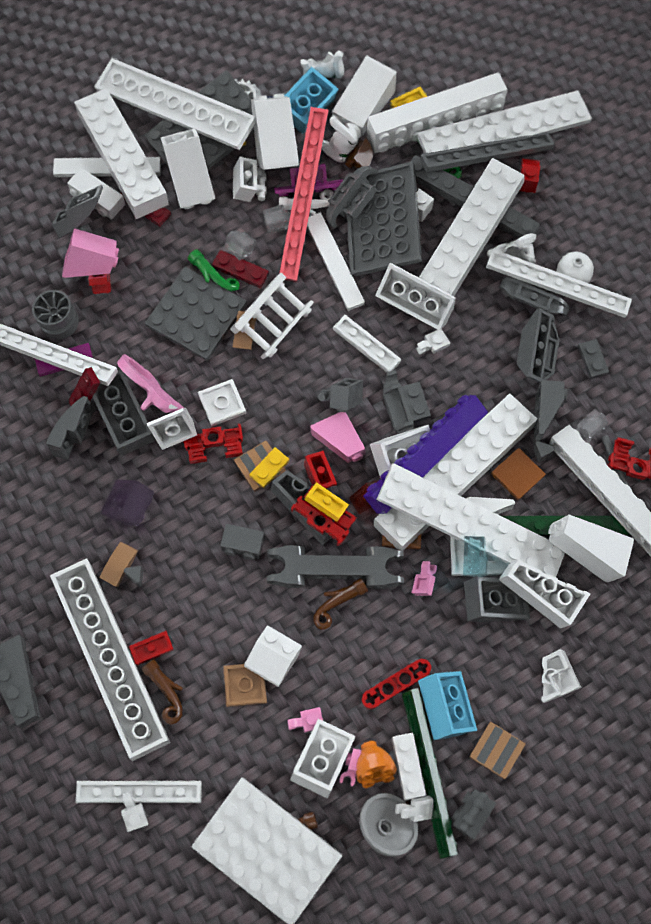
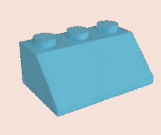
[285,67,339,134]
[418,671,477,740]

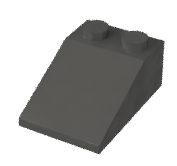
[533,380,567,447]
[464,577,530,622]

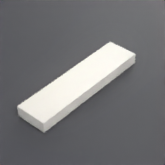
[333,315,401,373]

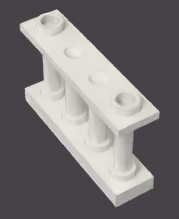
[230,273,314,359]

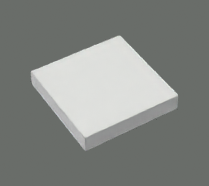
[198,379,247,427]

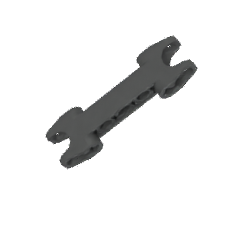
[267,545,404,589]

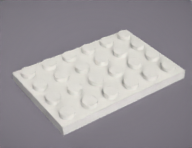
[191,777,343,924]

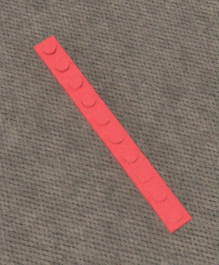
[280,107,328,282]

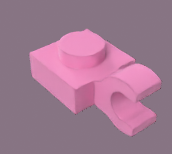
[412,561,437,596]
[287,707,323,733]
[340,748,361,787]

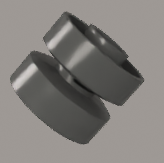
[32,290,79,340]

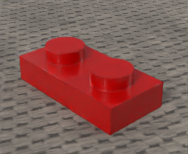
[129,631,174,666]

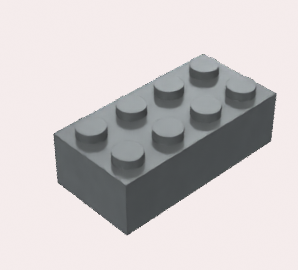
[92,370,156,456]

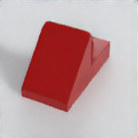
[88,274,111,294]

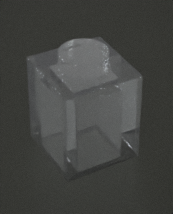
[263,205,290,234]
[224,228,257,260]
[576,409,608,443]

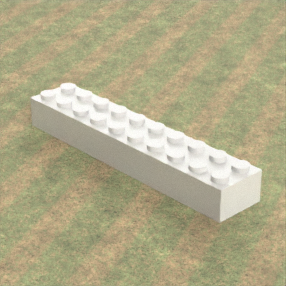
[373,394,537,551]
[50,559,170,761]

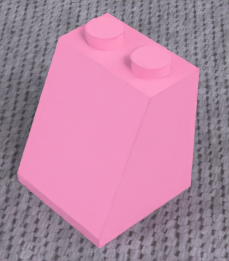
[62,229,119,278]

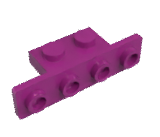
[274,164,344,196]

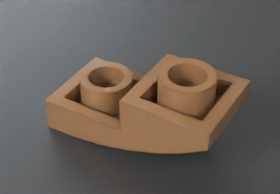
[233,311,256,350]
[99,542,138,587]

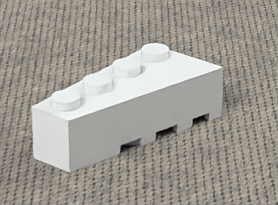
[499,560,590,628]

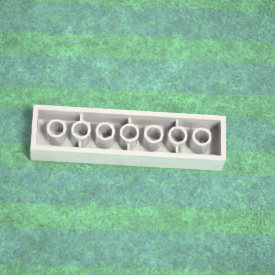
[367,72,507,154]
[75,88,169,219]
[419,158,524,296]

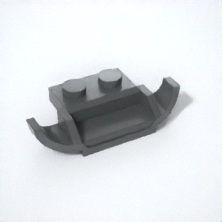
[326,166,378,228]
[498,277,569,317]
[383,370,431,434]

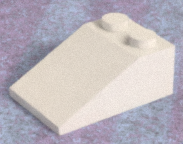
[370,425,430,478]
[290,719,355,798]

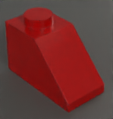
[519,158,540,193]
[304,451,337,489]

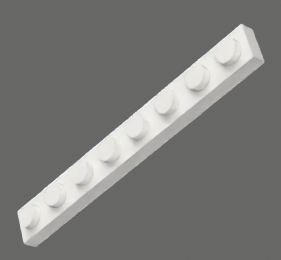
[486,249,632,318]
[0,324,118,386]

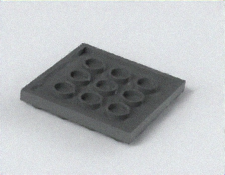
[145,267,247,361]

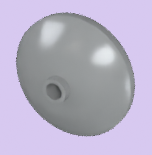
[360,793,418,856]

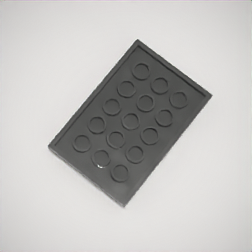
[144,70,254,170]
[347,161,422,277]

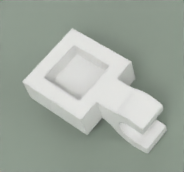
[416,329,450,355]
[121,792,148,832]
[395,796,433,822]

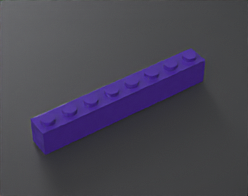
[363,395,488,514]

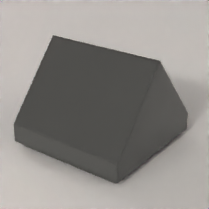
[533,441,555,463]
[124,566,144,587]

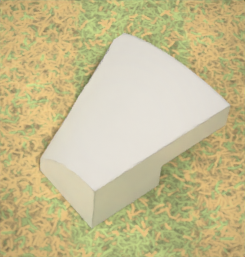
[541,649,581,703]

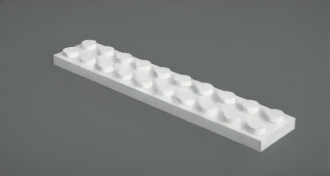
[94,58,255,150]
[417,91,592,154]
[377,463,565,577]

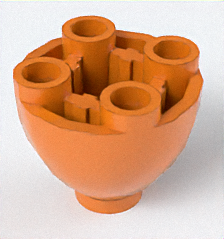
[356,741,397,788]

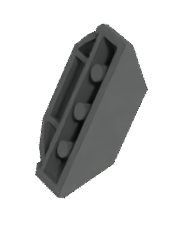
[517,308,559,383]

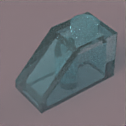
[463,536,488,577]

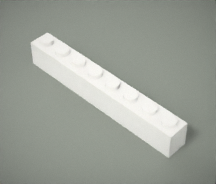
[549,425,651,556]

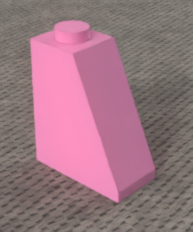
[310,412,365,463]

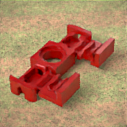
[184,424,243,464]
[607,437,651,480]
[291,486,357,546]

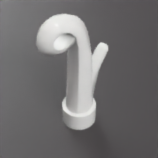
[279,190,334,215]

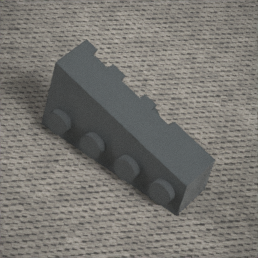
[271,470,353,546]
[0,634,41,729]

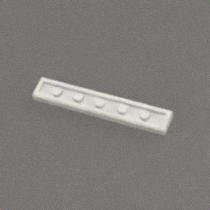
[53,157,161,177]
[307,212,365,311]
[76,781,202,803]

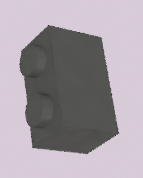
[220,524,265,560]

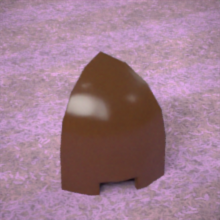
[345,138,373,169]

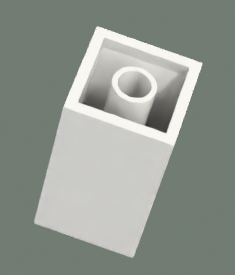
[332,56,397,138]
[251,93,299,169]
[160,129,215,209]
[549,515,634,582]

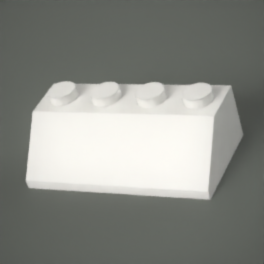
[375,263,456,330]

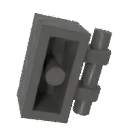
[318,378,363,412]
[451,789,496,840]

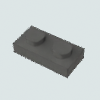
[578,339,609,380]

